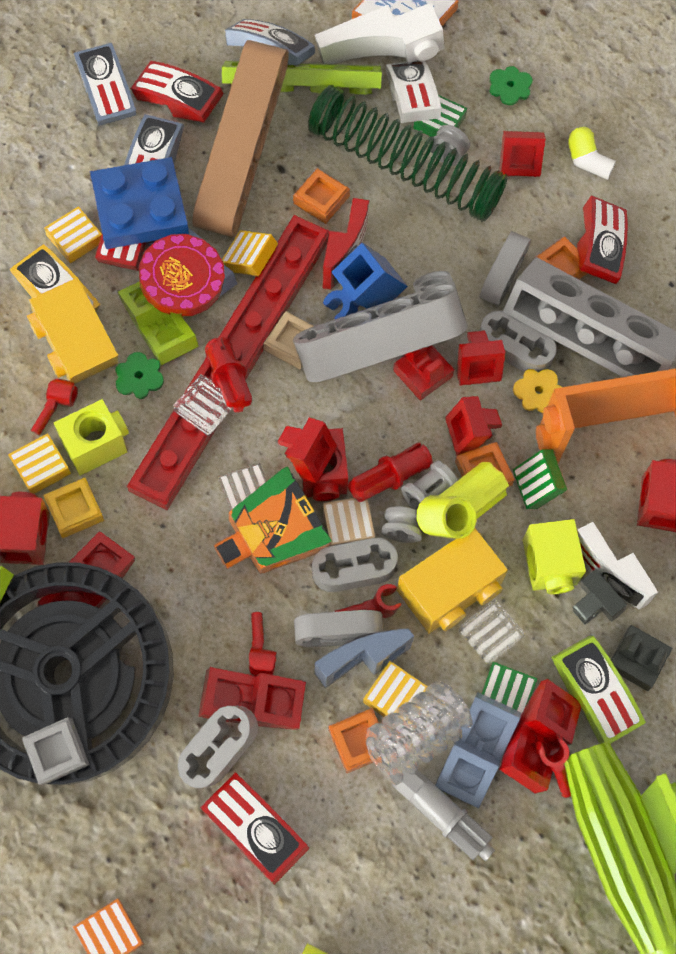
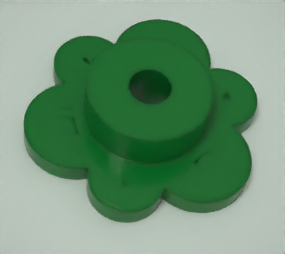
[489,66,533,105]
[115,352,164,399]

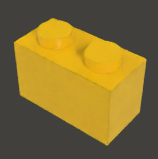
[26,277,118,384]
[396,528,508,634]

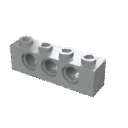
[503,257,676,377]

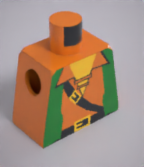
[214,466,332,574]

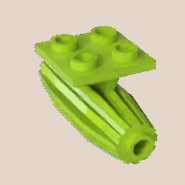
[564,742,676,954]

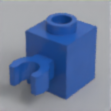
[323,242,408,319]

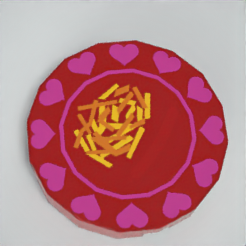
[139,234,225,316]

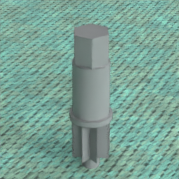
[392,764,495,861]

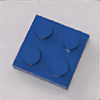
[90,157,189,249]

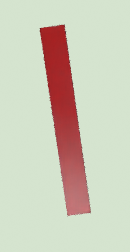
[127,215,330,511]

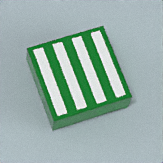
[413,95,467,137]
[512,449,567,509]
[481,662,538,714]

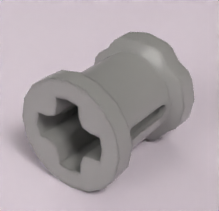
[401,460,458,510]

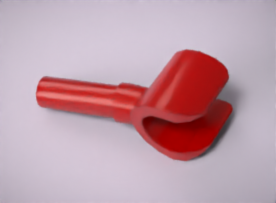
[30,379,78,436]
[335,584,402,618]
[249,612,277,676]
[536,734,571,798]

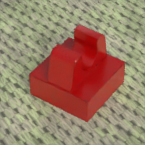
[499,131,546,177]
[456,330,506,386]
[393,345,455,401]
[445,396,502,456]
[277,417,337,484]

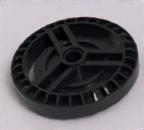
[0,562,174,785]

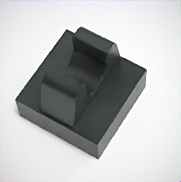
[572,569,627,625]
[611,625,673,691]

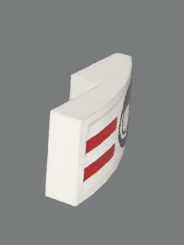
[386,61,442,123]
[577,522,658,610]

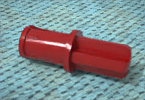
[205,337,252,413]
[348,442,433,502]

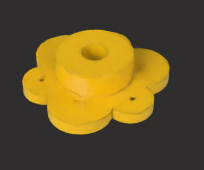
[513,369,561,413]

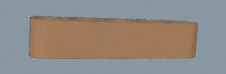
[192,40,289,238]

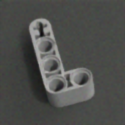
[293,270,468,382]

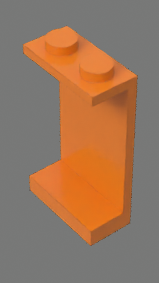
[536,368,676,464]

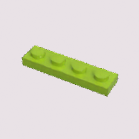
[222,61,382,95]

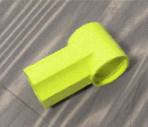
[417,462,509,539]

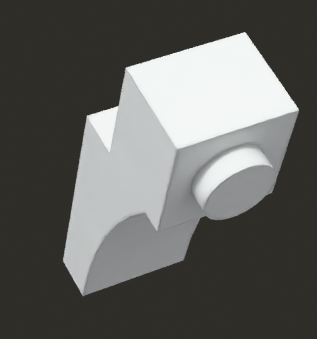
[315,3,444,64]

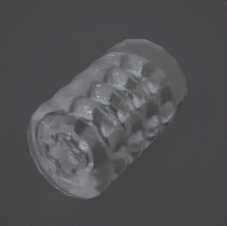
[366,682,473,785]

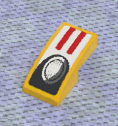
[10,244,101,311]

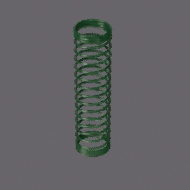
[308,85,508,222]

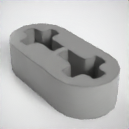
[480,231,531,306]
[479,311,556,373]
[312,538,398,592]
[294,610,384,647]
[178,706,258,788]

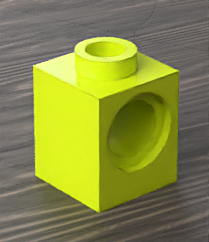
[53,399,129,476]
[522,519,586,594]

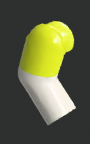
[568,127,616,180]

